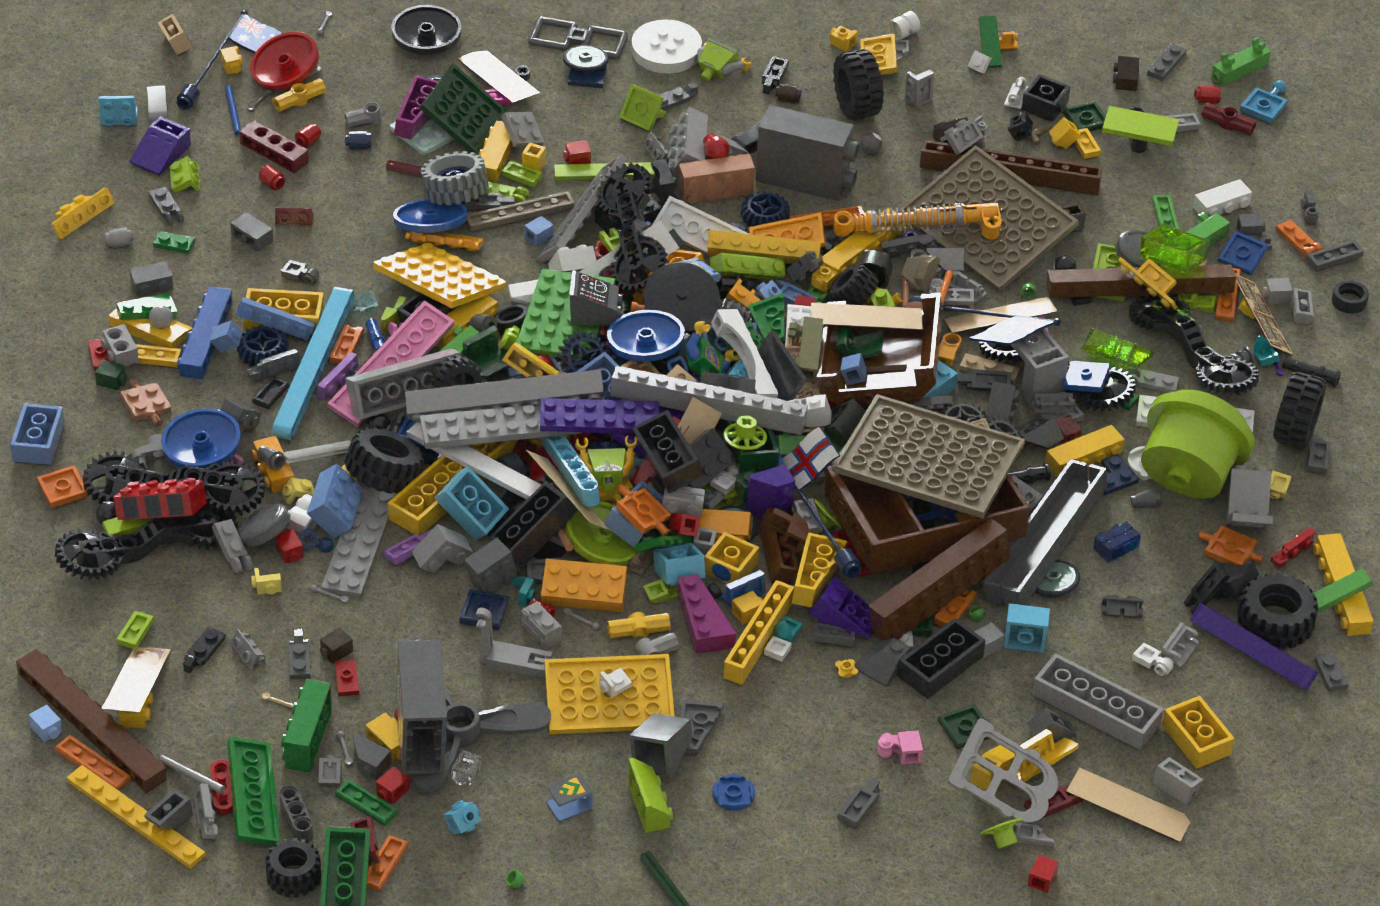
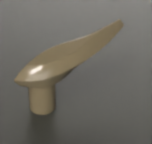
[1027,125,1052,145]

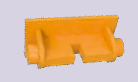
[998,31,1018,50]

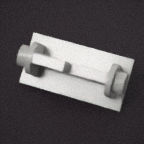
[1004,77,1028,109]

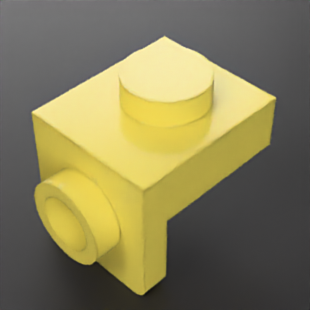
[1270,471,1292,500]
[282,477,314,504]
[251,568,282,595]

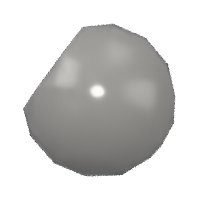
[149,305,173,329]

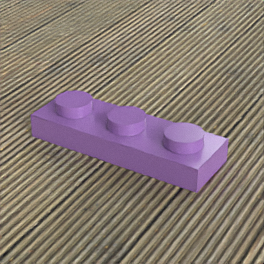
[317,352,359,401]

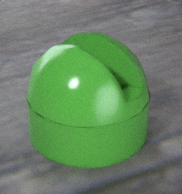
[1021,283,1036,298]
[968,605,985,622]
[506,869,525,889]

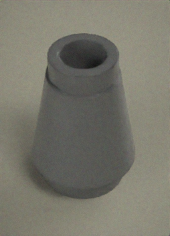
[257,446,285,470]
[1131,488,1161,508]

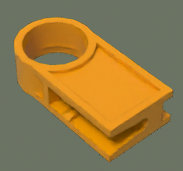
[938,333,961,365]

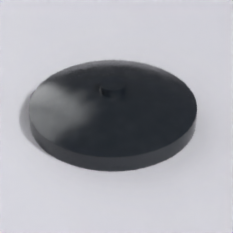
[391,5,462,54]
[643,262,720,334]

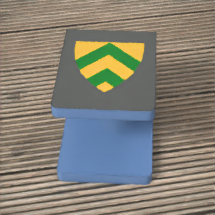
[547,773,593,821]

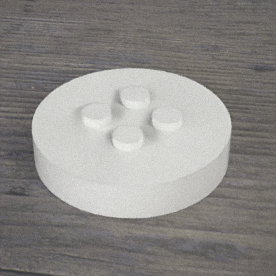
[632,20,702,74]

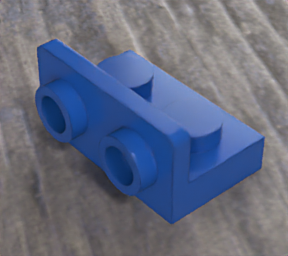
[721,570,766,608]

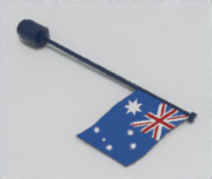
[176,10,282,110]
[908,295,1061,345]

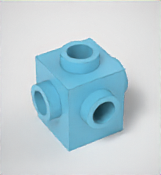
[443,800,482,834]

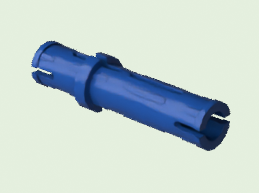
[365,319,386,352]

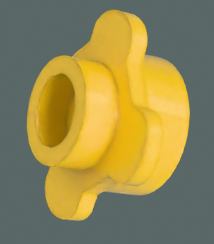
[835,659,858,678]

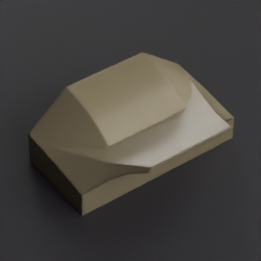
[901,254,941,293]

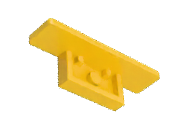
[51,188,115,239]
[1118,257,1177,310]
[1005,729,1079,782]

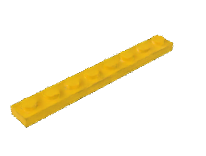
[66,765,206,869]

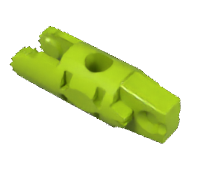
[499,325,520,350]

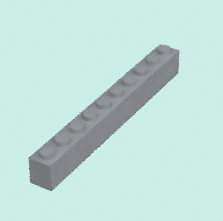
[611,366,808,435]
[405,369,604,422]

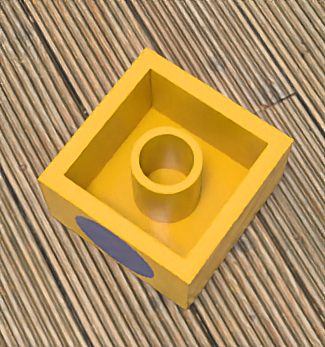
[704,532,759,584]

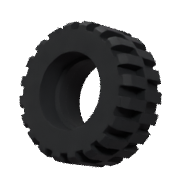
[833,49,884,120]
[1273,371,1327,449]
[344,428,424,494]
[1237,573,1318,649]

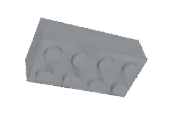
[668,107,708,181]

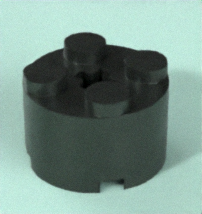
[855,250,893,289]

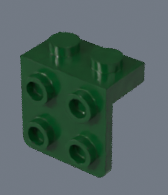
[836,325,884,359]

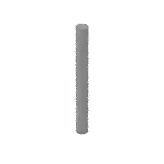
[159,755,225,794]

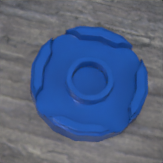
[712,774,755,811]

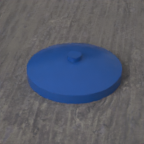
[393,199,468,233]
[607,310,685,362]
[161,408,241,469]

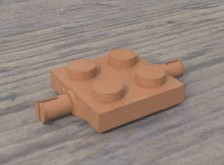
[120,379,171,427]

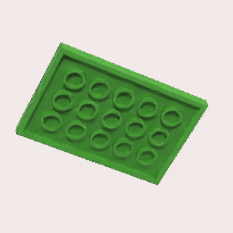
[517,269,616,361]

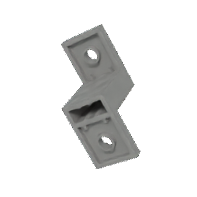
[1011,328,1084,428]
[1226,465,1273,528]

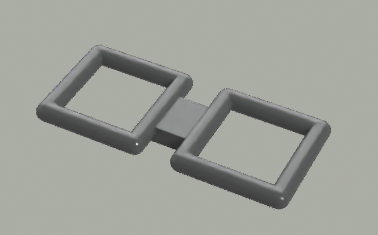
[528,17,628,59]

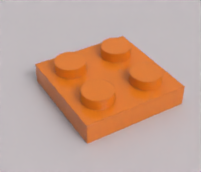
[37,465,89,508]

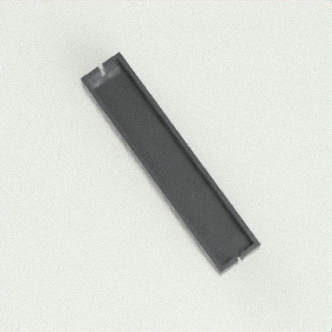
[983,459,1108,607]

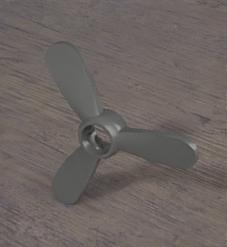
[413,689,551,792]

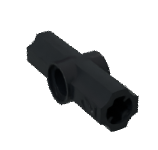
[716,275,761,294]

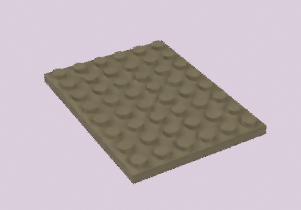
[898,145,1079,292]
[832,394,1025,518]

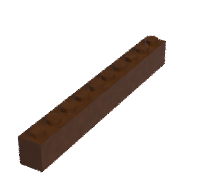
[920,140,1103,195]
[1046,265,1236,298]
[16,649,167,794]

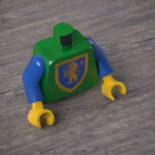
[685,321,740,380]

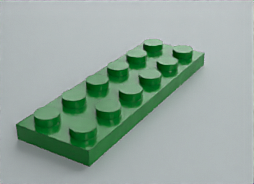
[227,737,280,847]

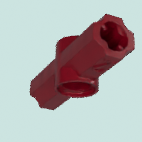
[1201,102,1257,135]

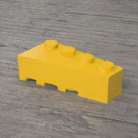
[792,532,847,608]

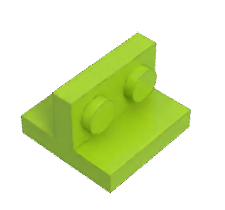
[619,84,666,131]

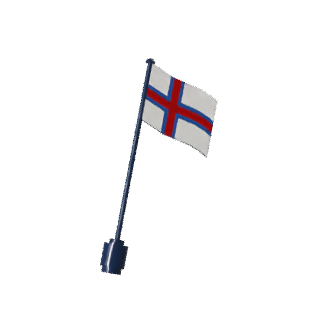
[782,427,861,578]

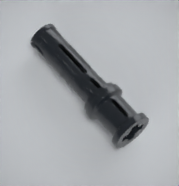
[1282,357,1341,388]
[1008,463,1051,483]

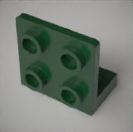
[463,325,511,379]

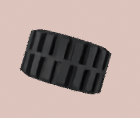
[828,262,878,305]
[432,355,485,388]
[265,838,321,898]

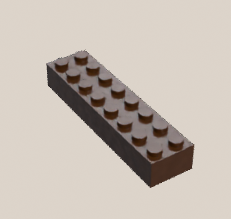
[868,518,1011,640]

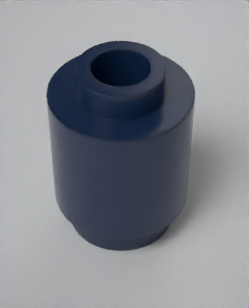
[345,131,371,150]

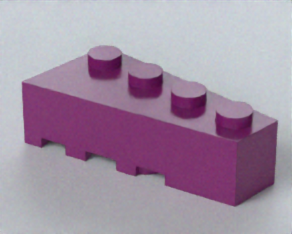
[394,75,438,140]
[677,574,736,654]

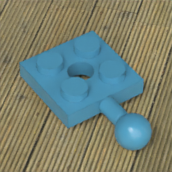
[1240,80,1288,124]

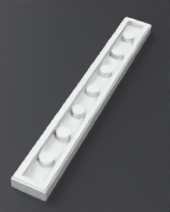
[407,421,541,500]

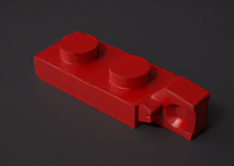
[1270,527,1316,569]

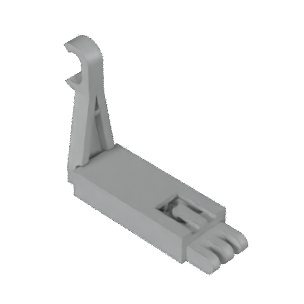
[476,608,557,678]

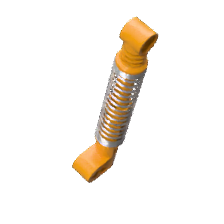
[833,203,1002,240]

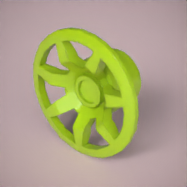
[724,416,767,450]
[814,499,844,531]
[979,818,1023,849]

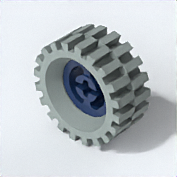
[421,151,489,205]

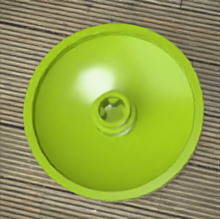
[564,501,638,566]

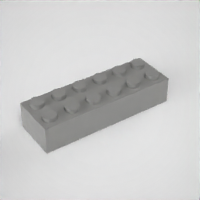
[345,348,466,419]
[1032,653,1164,750]

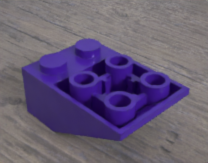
[129,117,191,175]
[809,577,873,638]

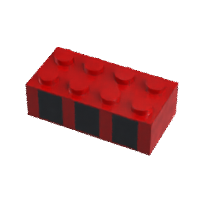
[113,478,207,520]

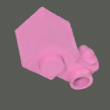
[877,731,923,764]

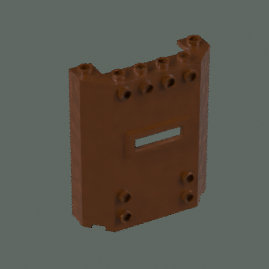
[817,293,943,407]

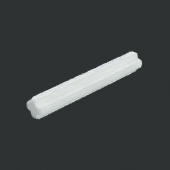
[284,441,351,464]

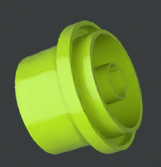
[1141,390,1255,499]

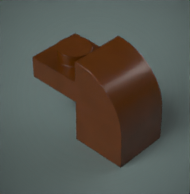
[765,508,809,553]

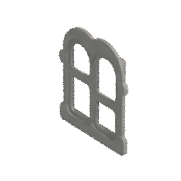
[947,718,1058,824]

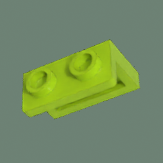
[169,156,201,193]

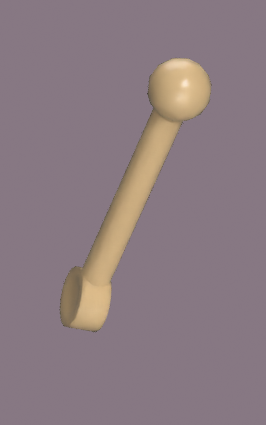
[262,693,294,709]

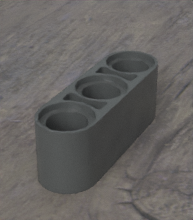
[279,785,313,843]

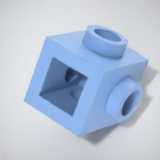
[754,280,782,300]

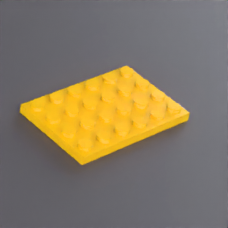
[373,243,506,308]
[544,654,675,735]

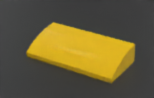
[109,309,193,348]

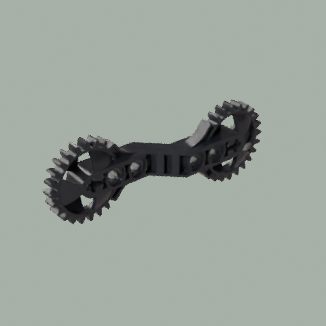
[597,162,669,295]
[1129,295,1259,396]
[979,325,1136,412]
[83,451,265,517]
[54,505,239,580]

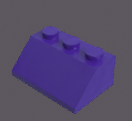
[745,464,795,521]

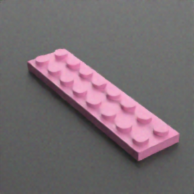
[327,301,455,428]

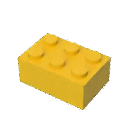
[1162,696,1235,769]

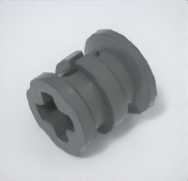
[1230,347,1255,370]

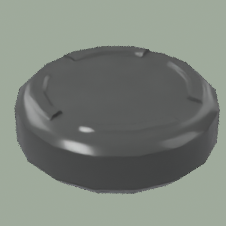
[1115,229,1165,267]
[238,504,291,547]

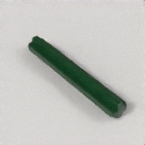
[640,851,690,906]

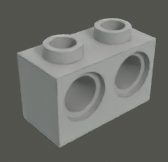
[101,324,139,366]

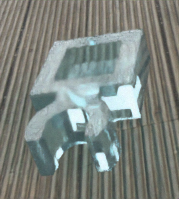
[348,289,379,314]

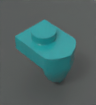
[1253,336,1280,367]
[511,577,536,607]
[774,616,803,643]

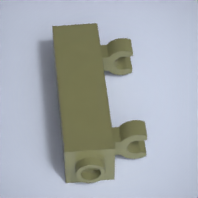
[788,316,823,383]

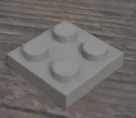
[501,112,545,147]

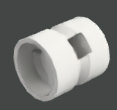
[888,11,921,40]

